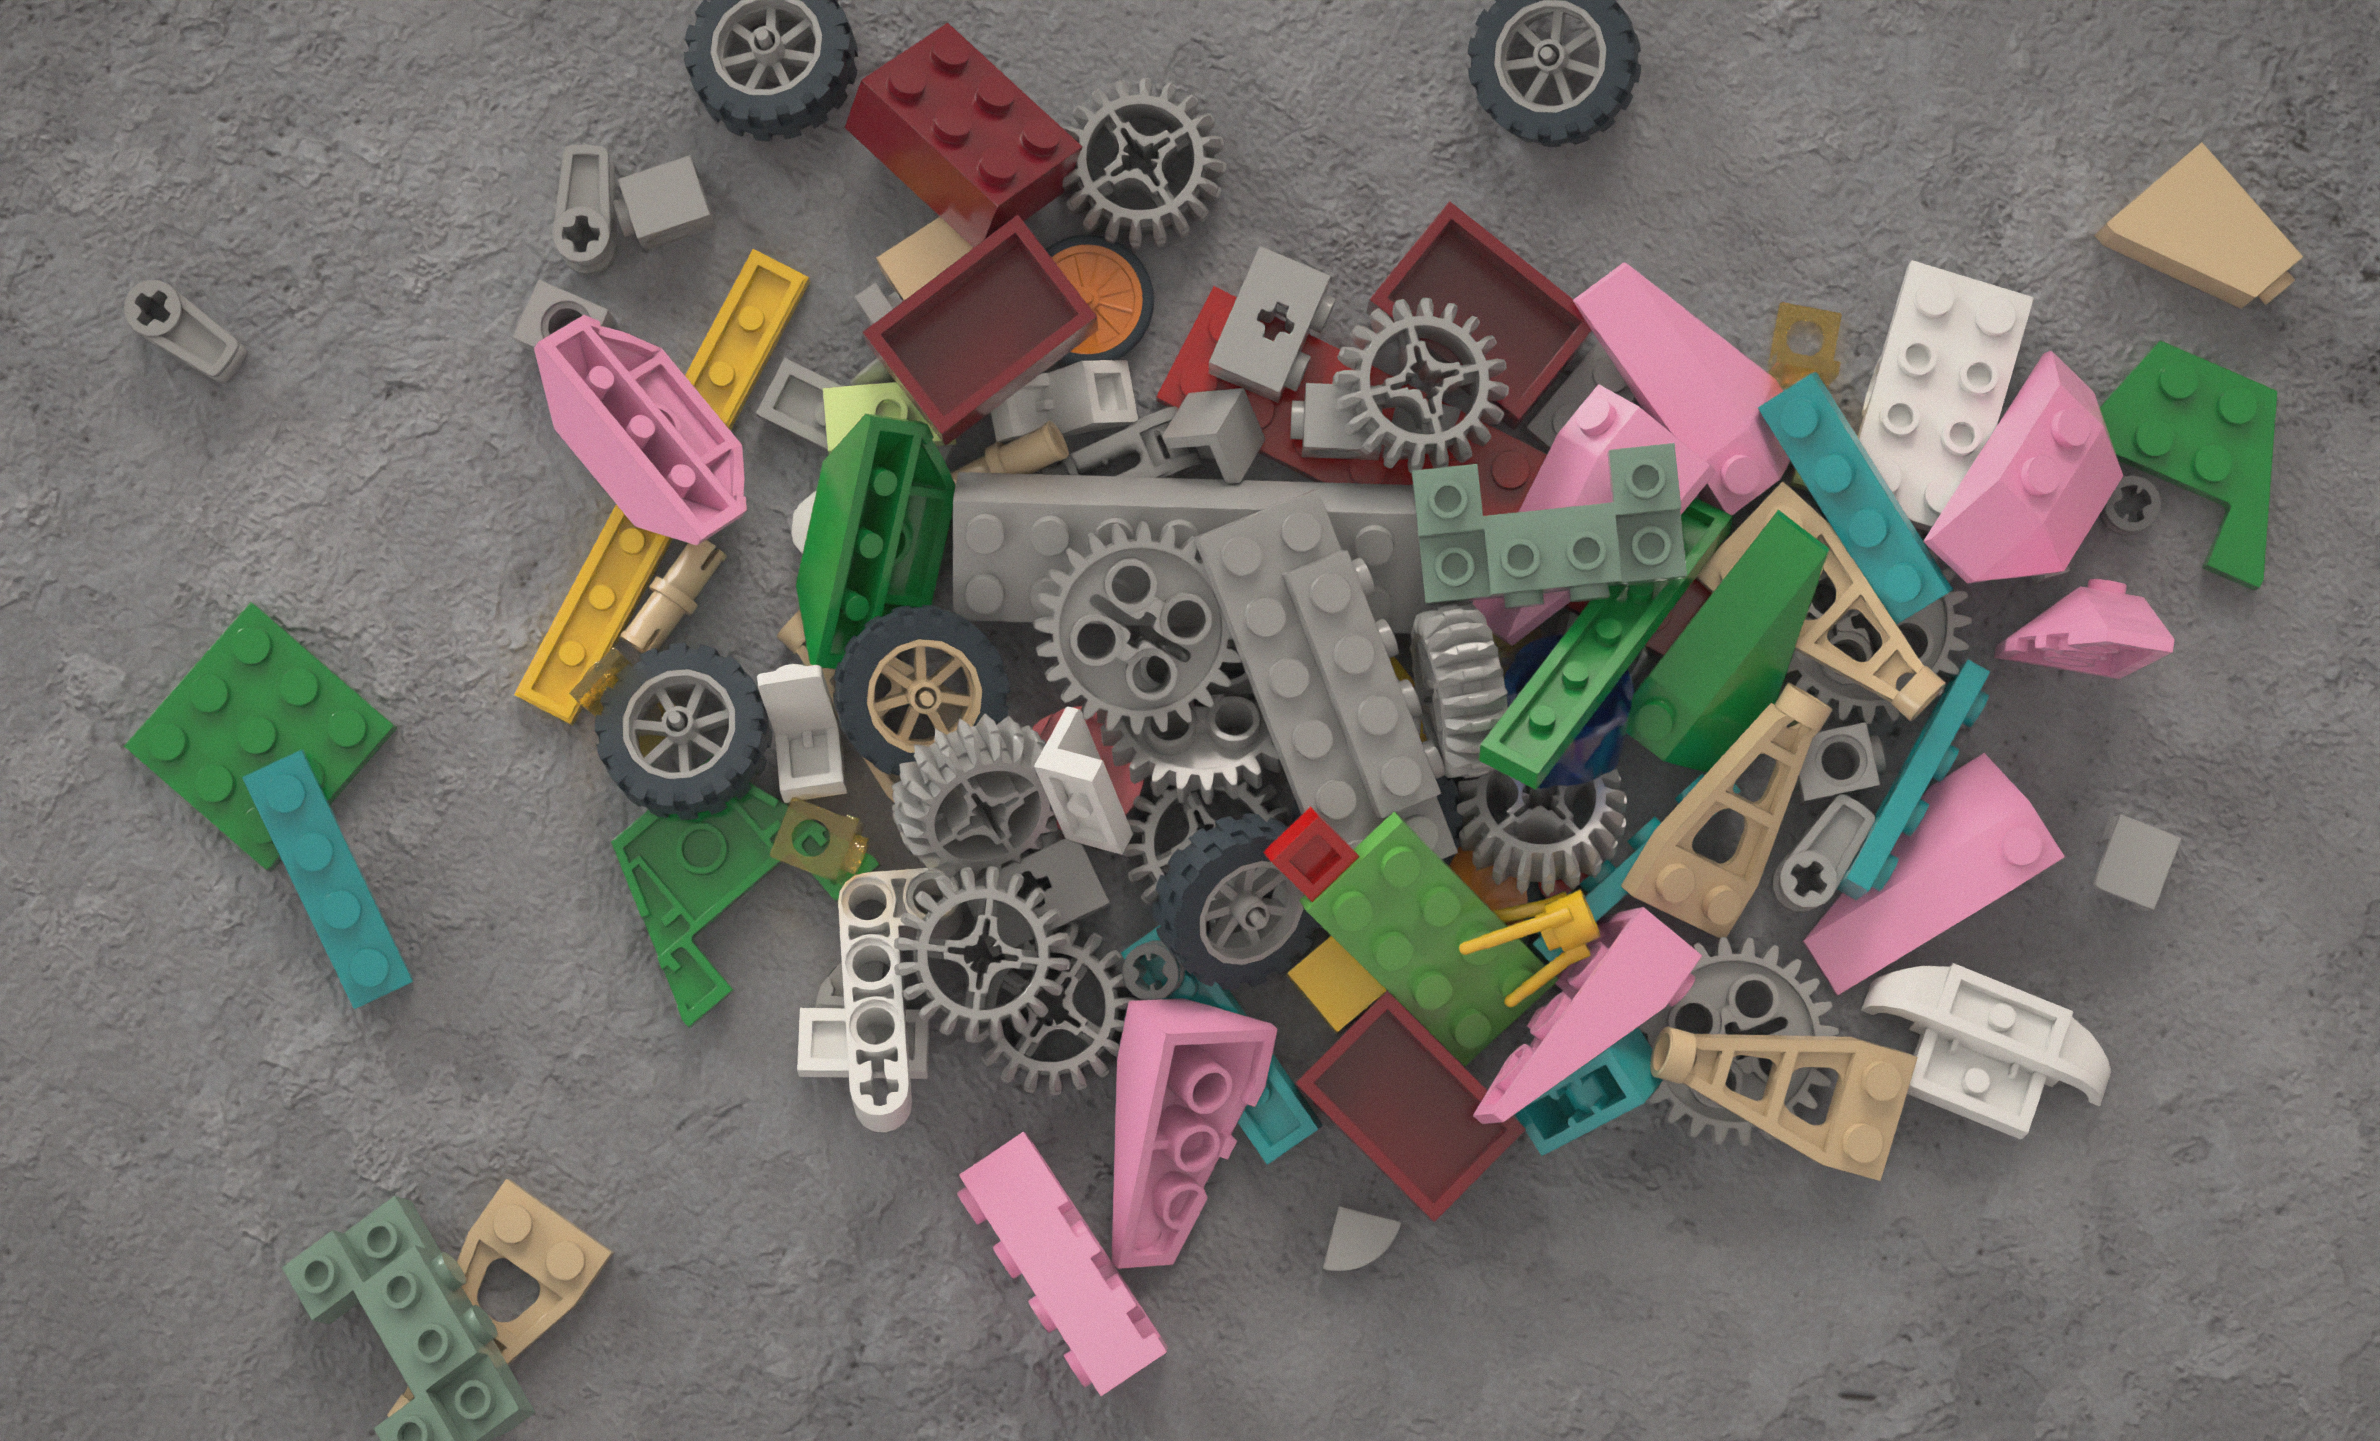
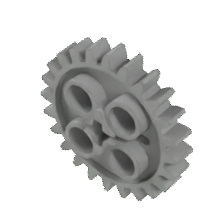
[1033,521,1241,734]
[1787,531,1972,726]
[1097,625,1281,804]
[1638,937,1839,1146]

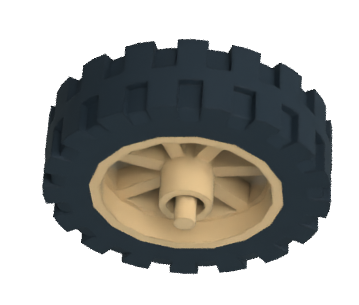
[833,605,1010,776]

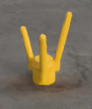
[1459,889,1601,1007]

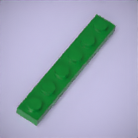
[1479,498,1733,790]

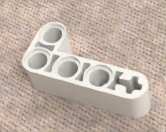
[838,868,963,1132]

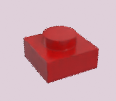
[1264,806,1360,902]

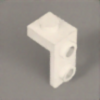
[757,664,847,803]

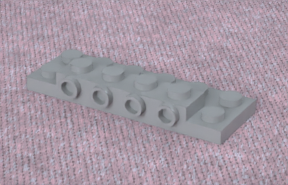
[1194,489,1458,859]

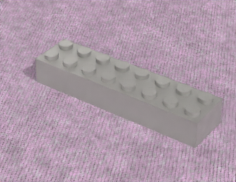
[953,472,1469,633]

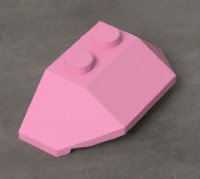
[534,315,747,545]
[1923,351,2123,584]

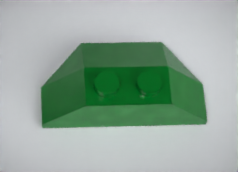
[796,413,956,669]

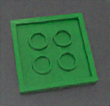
[124,602,398,872]

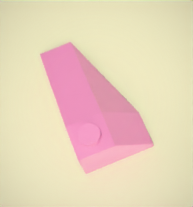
[1573,263,1790,515]
[1994,579,2175,679]
[1802,753,2065,996]
[1112,999,1278,1269]

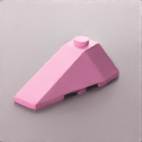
[1473,384,1716,646]
[1473,907,1702,1124]

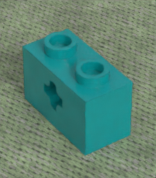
[1515,1027,1663,1156]

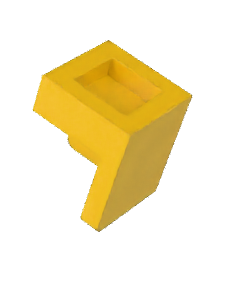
[1286,936,1387,1034]

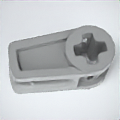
[552,144,617,276]
[124,280,248,384]
[1069,406,1202,478]
[1771,794,1875,912]

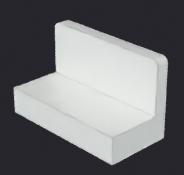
[1034,707,1133,855]

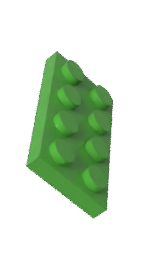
[1299,811,1559,1066]

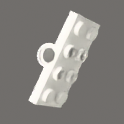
[1858,260,2034,532]

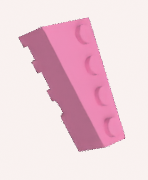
[957,1132,1168,1396]

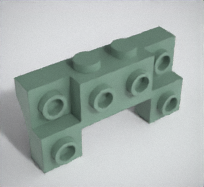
[1412,443,1687,609]
[282,1196,535,1441]

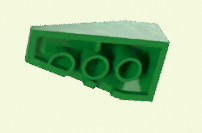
[1612,510,1830,773]

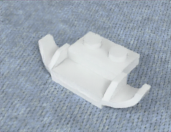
[1861,963,2111,1139]

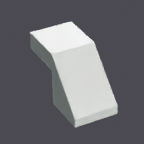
[991,360,1138,442]

